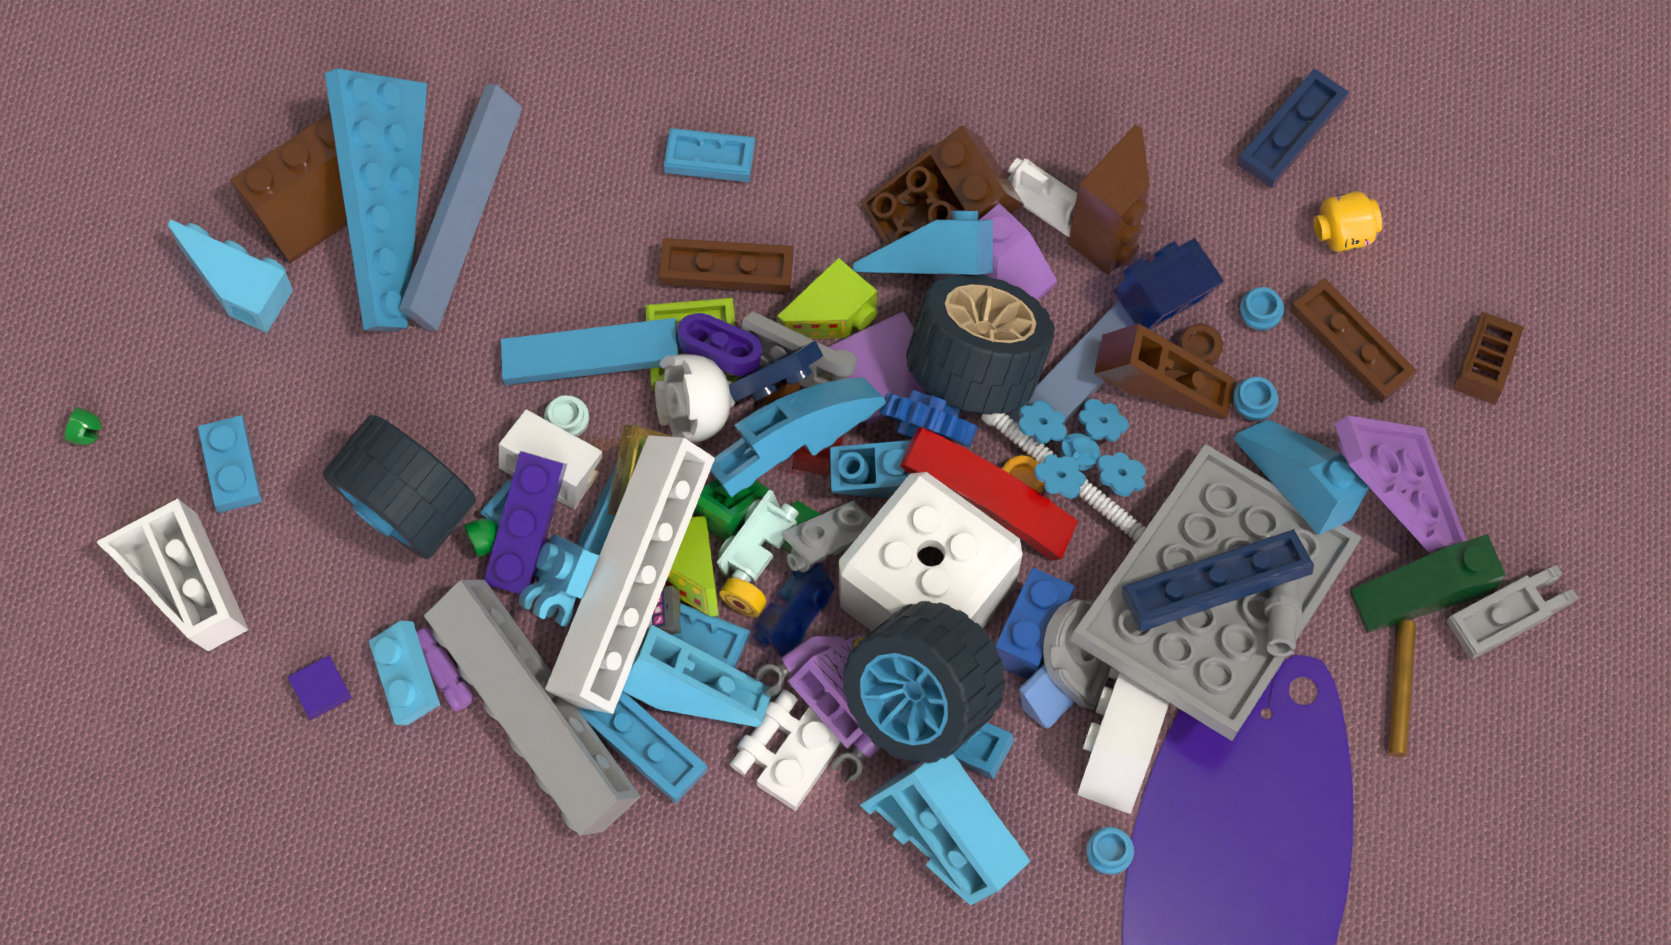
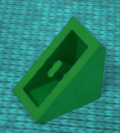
[694,479,772,542]

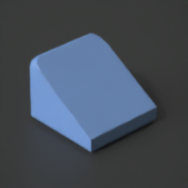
[1019,663,1075,728]

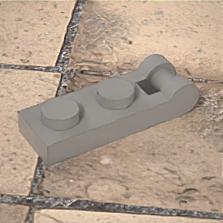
[742,311,857,388]

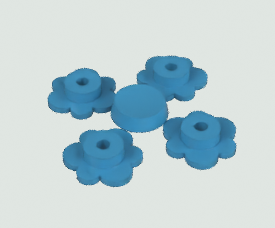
[1018,399,1146,498]

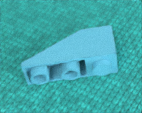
[168,220,293,333]

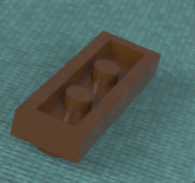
[659,238,794,293]
[1290,278,1417,403]

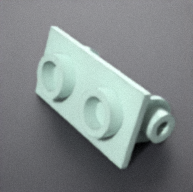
[717,489,799,583]

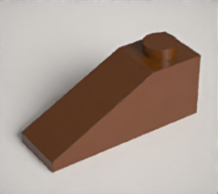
[1094,323,1235,420]

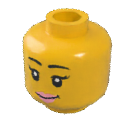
[1313,191,1382,253]

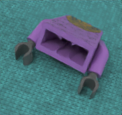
[756,634,879,782]

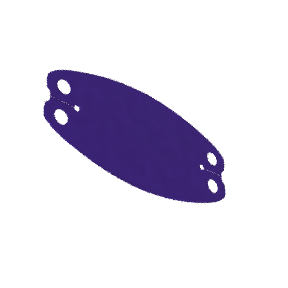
[1122,655,1354,945]

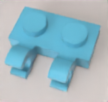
[519,534,599,627]

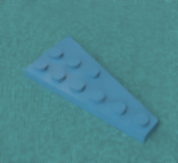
[325,68,427,332]

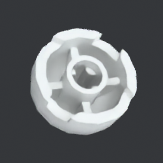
[655,354,735,443]

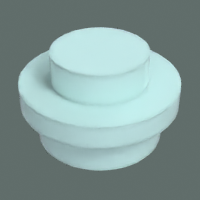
[544,395,589,437]

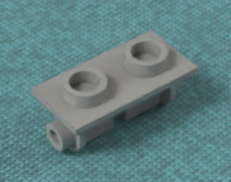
[781,500,872,572]

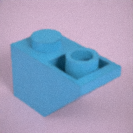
[830,440,911,499]

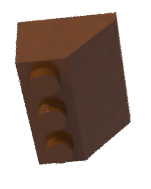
[230,113,348,264]
[1068,124,1150,275]

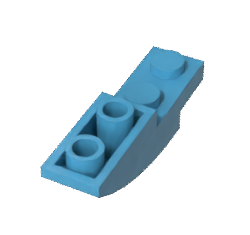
[710,377,886,497]

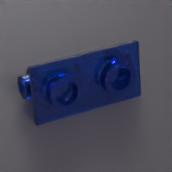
[753,563,835,658]

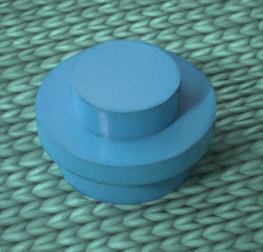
[1239,287,1284,331]
[1233,377,1278,421]
[1086,827,1134,875]

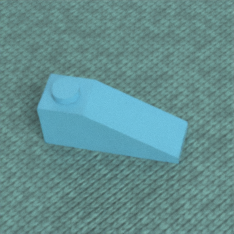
[622,624,770,727]

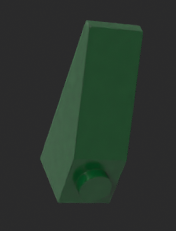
[1350,534,1506,633]

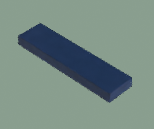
[1122,529,1314,632]

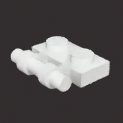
[730,689,842,811]

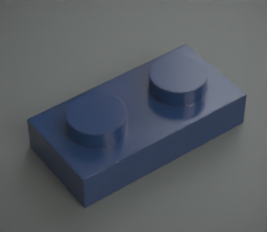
[729,340,823,402]

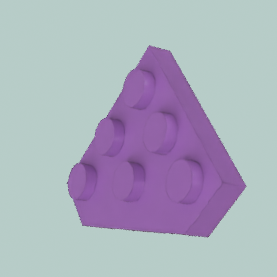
[1334,415,1467,554]

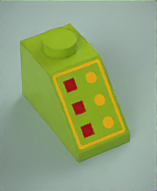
[777,258,877,339]
[663,516,719,617]

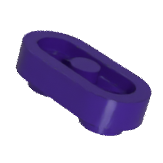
[677,313,762,376]

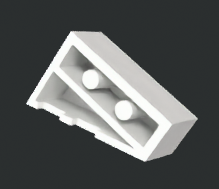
[96,499,249,651]
[1077,667,1169,814]

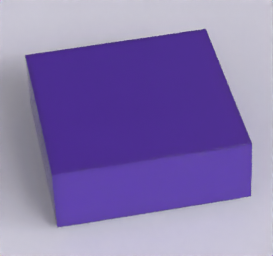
[288,655,352,720]

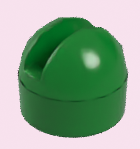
[65,407,102,445]
[464,518,499,558]

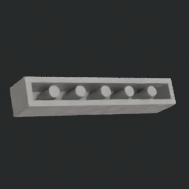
[424,580,641,836]

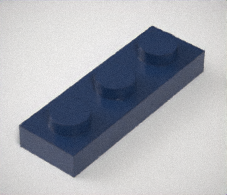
[1237,68,1349,188]

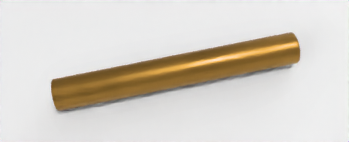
[1388,620,1417,757]

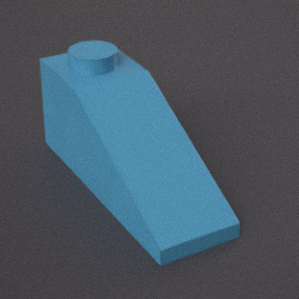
[853,211,993,275]
[1234,419,1370,535]

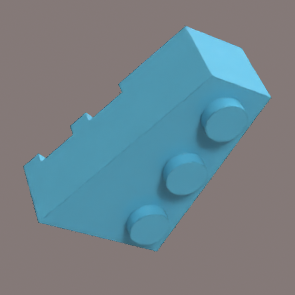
[860,754,1030,906]

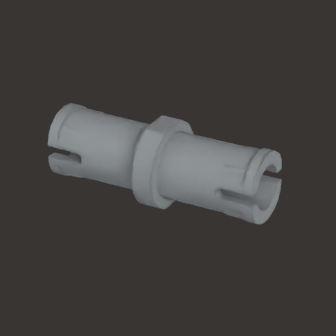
[1264,579,1302,657]

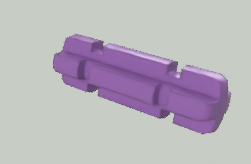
[417,627,474,711]

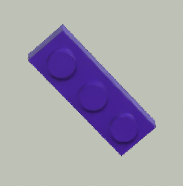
[484,451,567,594]

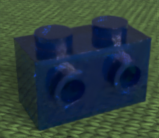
[1113,238,1224,330]

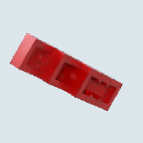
[900,427,1078,561]

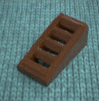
[1453,311,1524,405]

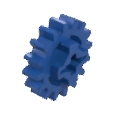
[879,389,978,447]

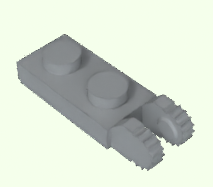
[1446,565,1579,660]

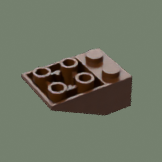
[860,125,1024,245]

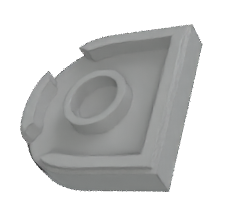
[1043,599,1111,710]

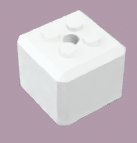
[839,472,1022,631]

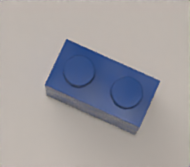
[996,567,1075,680]

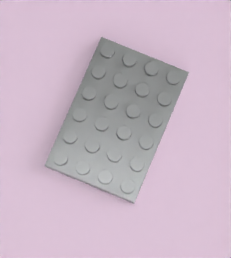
[1070,444,1362,741]

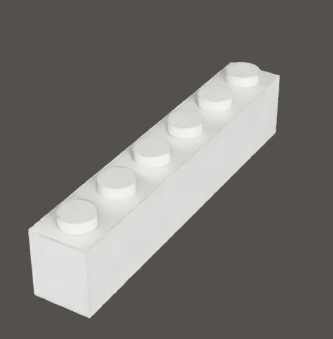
[545,435,715,714]

